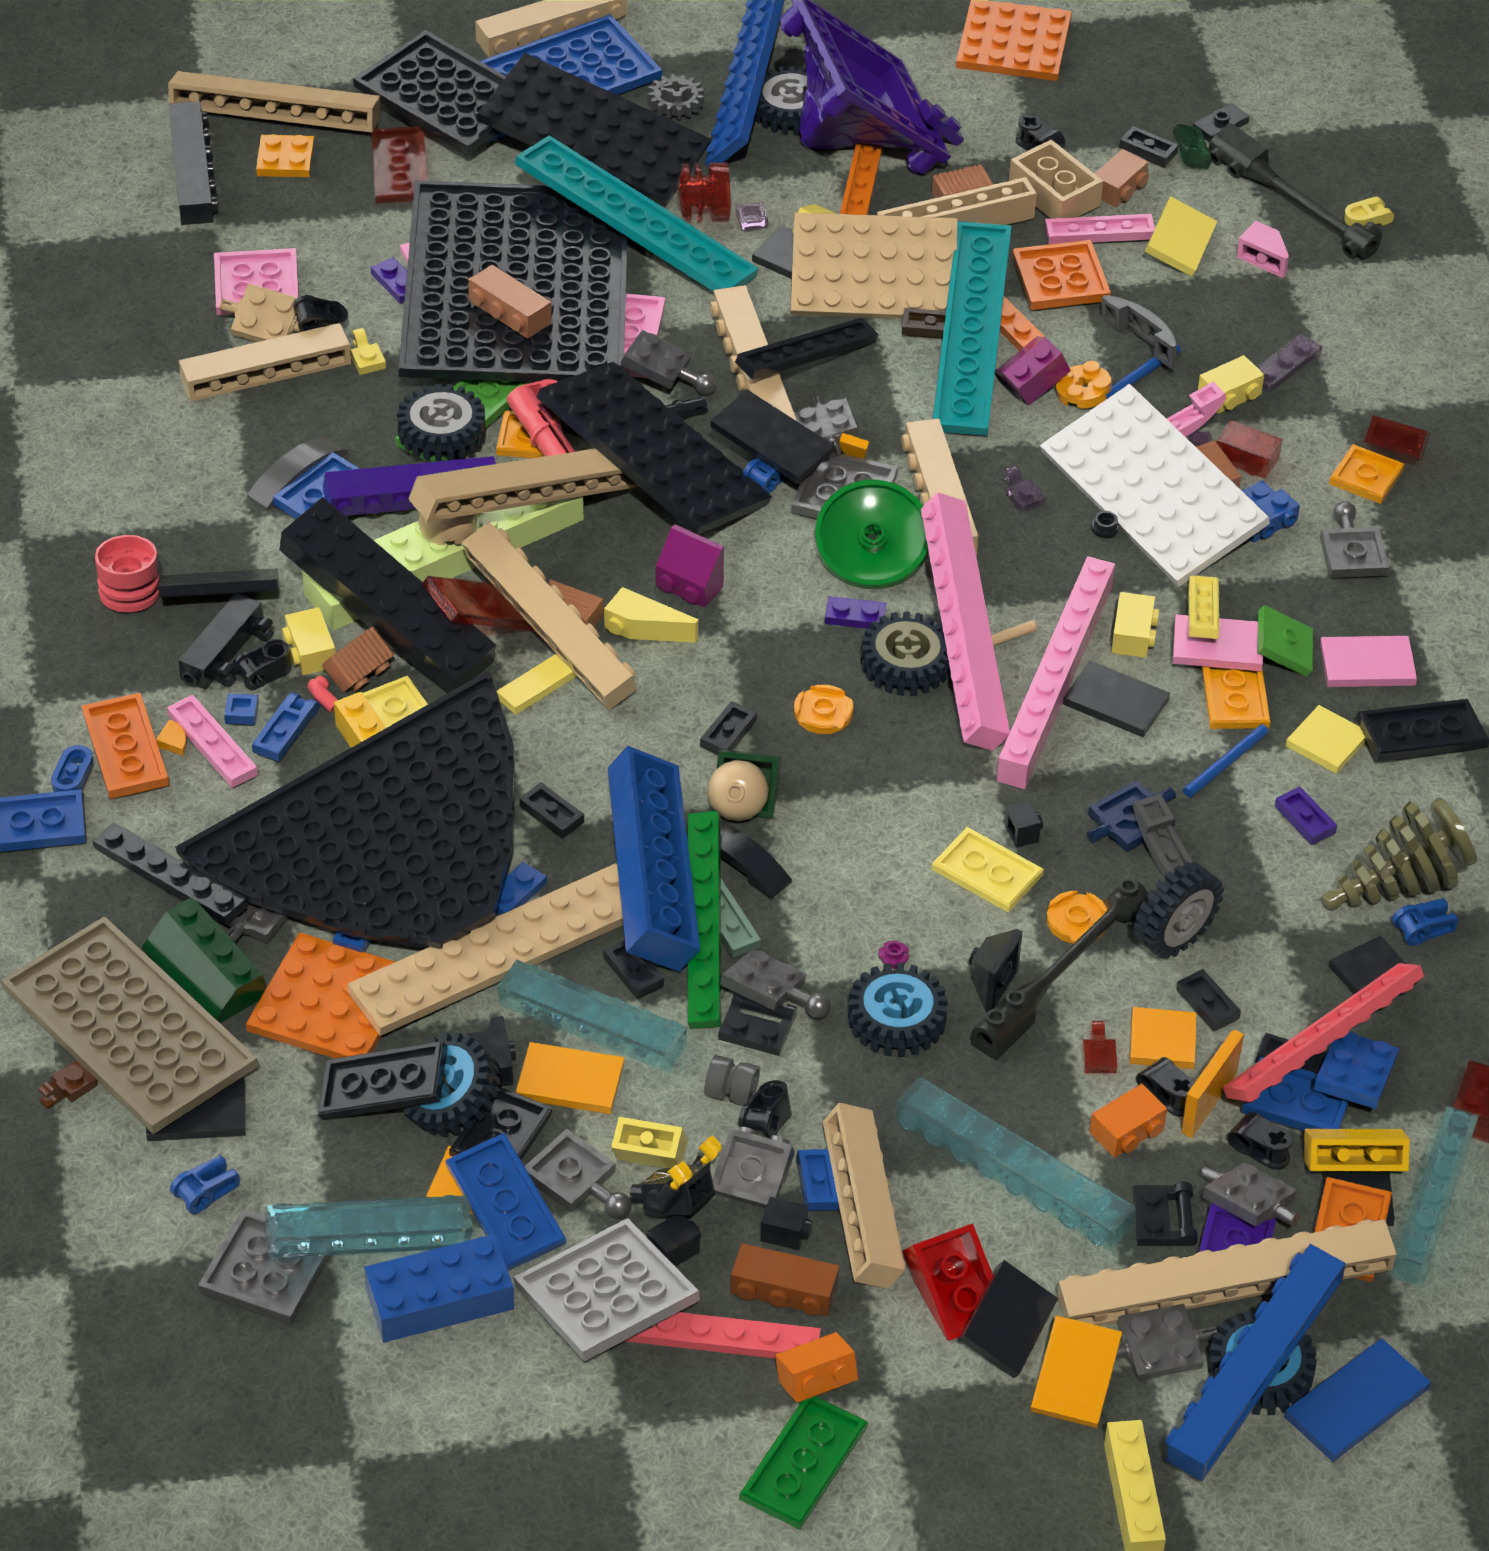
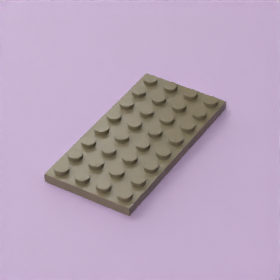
[1,916,259,1134]

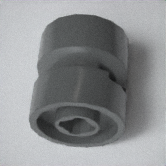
[704,1055,760,1105]

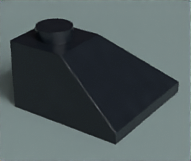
[969,929,1023,1012]

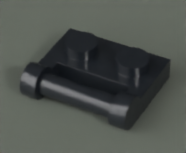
[718,992,797,1056]
[1133,1181,1198,1246]

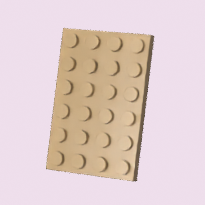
[791,212,957,319]

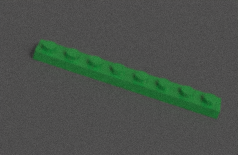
[688,811,722,1029]

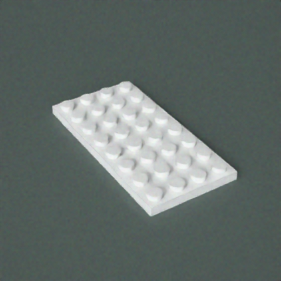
[1040,384,1270,587]

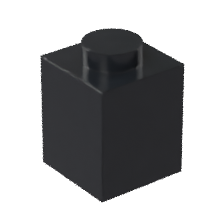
[760,1197,813,1250]
[648,1215,701,1267]

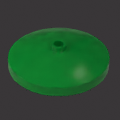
[815,479,929,589]

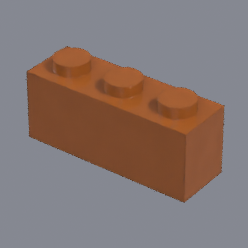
[730,1243,839,1316]

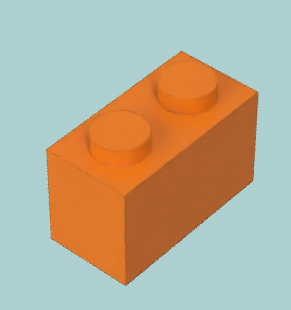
[1089,1083,1167,1158]
[775,1332,858,1403]

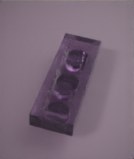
[1257,334,1323,393]

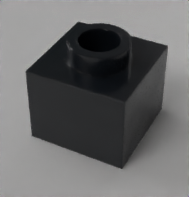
[1005,801,1043,848]

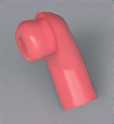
[307,676,338,713]

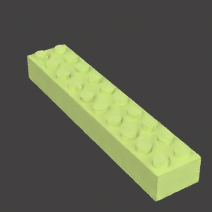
[302,496,584,630]

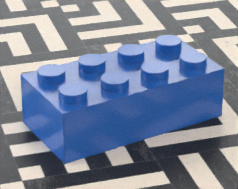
[364,1234,514,1343]

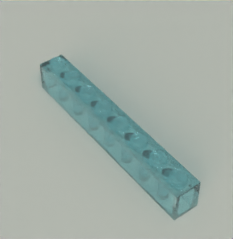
[896,1077,1136,1251]

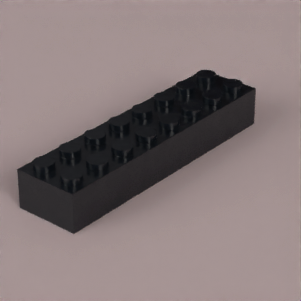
[279,497,496,693]

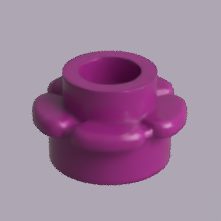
[878,941,909,969]

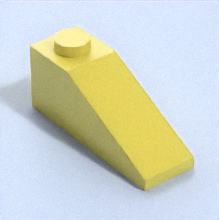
[604,587,698,643]

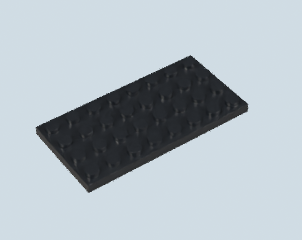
[477,53,711,207]
[536,361,772,535]

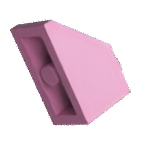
[1237,221,1289,278]

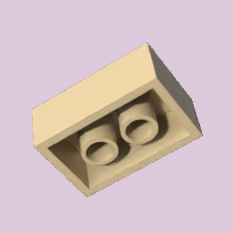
[1009,140,1103,219]

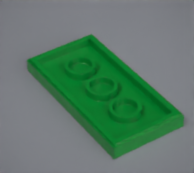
[739,1396,868,1530]

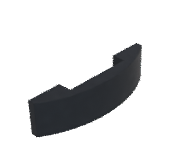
[686,821,792,899]

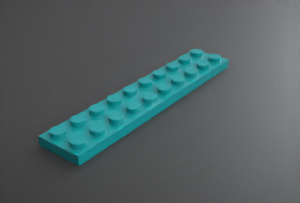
[515,135,759,292]
[933,221,1011,436]

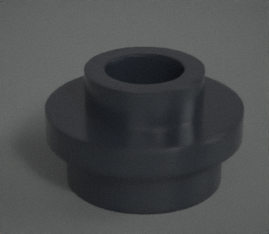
[1091,511,1120,537]

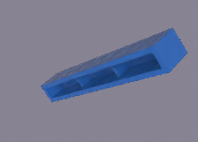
[1165,1243,1346,1482]

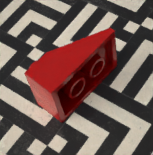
[902,1223,993,1341]

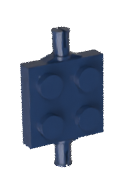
[1087,780,1176,852]

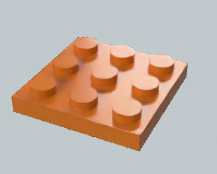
[1012,240,1111,310]

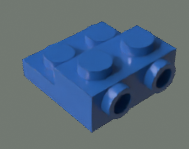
[1242,480,1300,543]

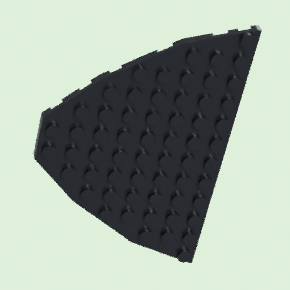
[175,670,515,949]

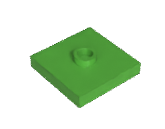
[1258,605,1313,676]

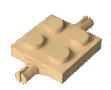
[219,283,303,342]

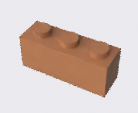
[469,265,552,338]

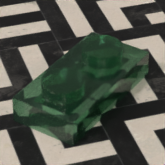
[1173,123,1212,169]

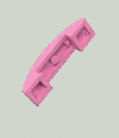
[1167,381,1227,437]

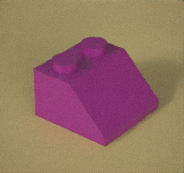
[995,336,1071,405]
[656,524,724,608]

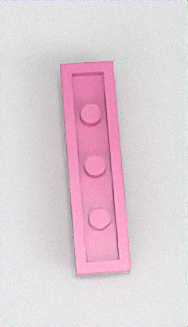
[1045,214,1155,244]
[167,695,258,788]

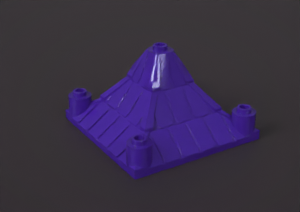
[780,0,951,174]

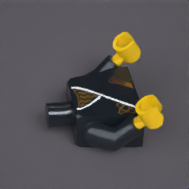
[630,1135,722,1216]

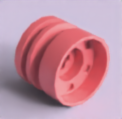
[95,535,160,613]

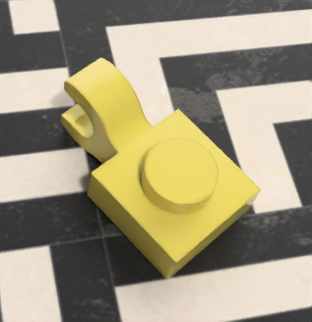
[351,328,386,375]

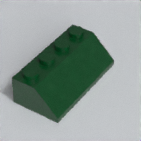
[142,897,265,1023]

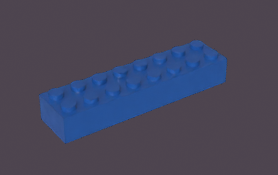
[608,745,700,972]

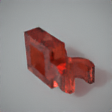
[1082,1021,1118,1073]

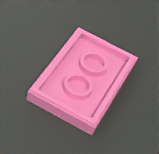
[1172,614,1263,671]
[1320,636,1417,687]

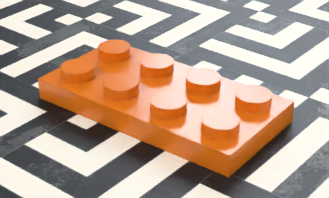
[81,693,169,799]

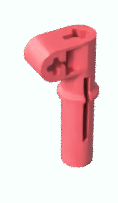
[506,379,575,456]

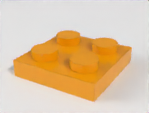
[256,134,314,177]

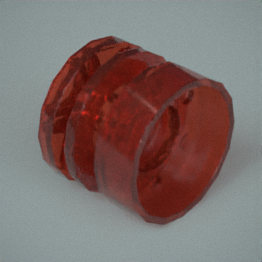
[678,162,731,220]

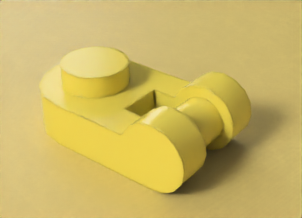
[1344,197,1394,226]

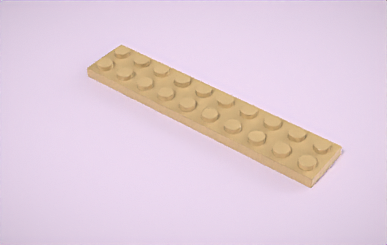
[347,863,623,1036]

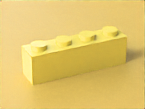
[1104,1420,1166,1551]

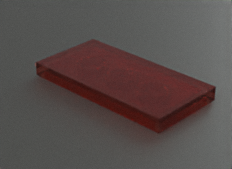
[371,126,428,203]
[423,576,534,631]

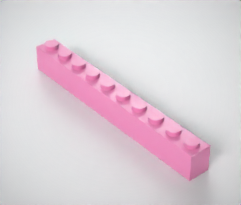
[921,492,1010,750]
[997,556,1115,789]

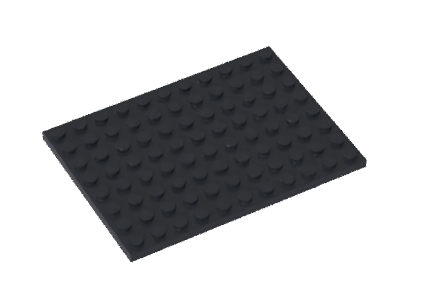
[398,180,627,382]

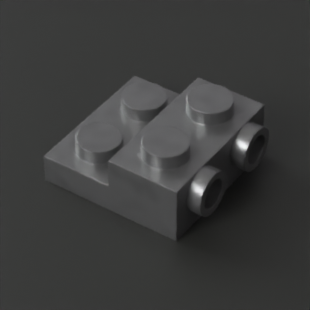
[713,1127,795,1208]

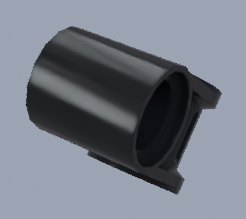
[1015,114,1065,151]
[293,295,348,331]
[232,639,292,691]
[1136,1057,1195,1117]
[739,1080,792,1137]
[1228,1112,1292,1170]

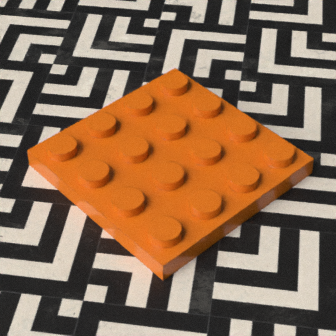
[956,0,1072,81]
[246,932,395,1059]

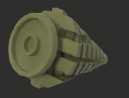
[1322,798,1477,911]

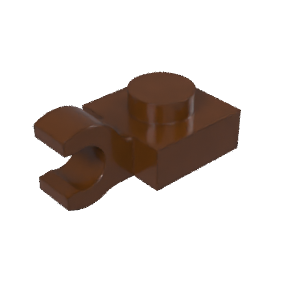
[38,1060,98,1109]

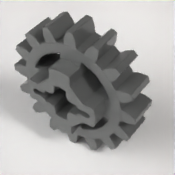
[648,74,704,119]

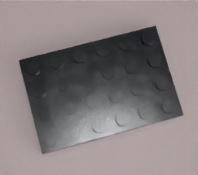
[353,30,506,154]

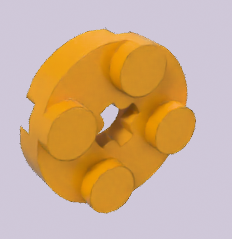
[1056,361,1112,409]

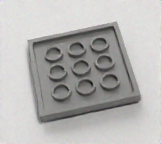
[514,1218,700,1362]

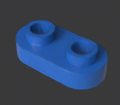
[51,745,93,792]

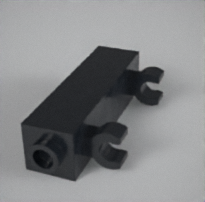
[178,593,274,690]

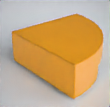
[839,433,869,459]
[156,719,186,756]

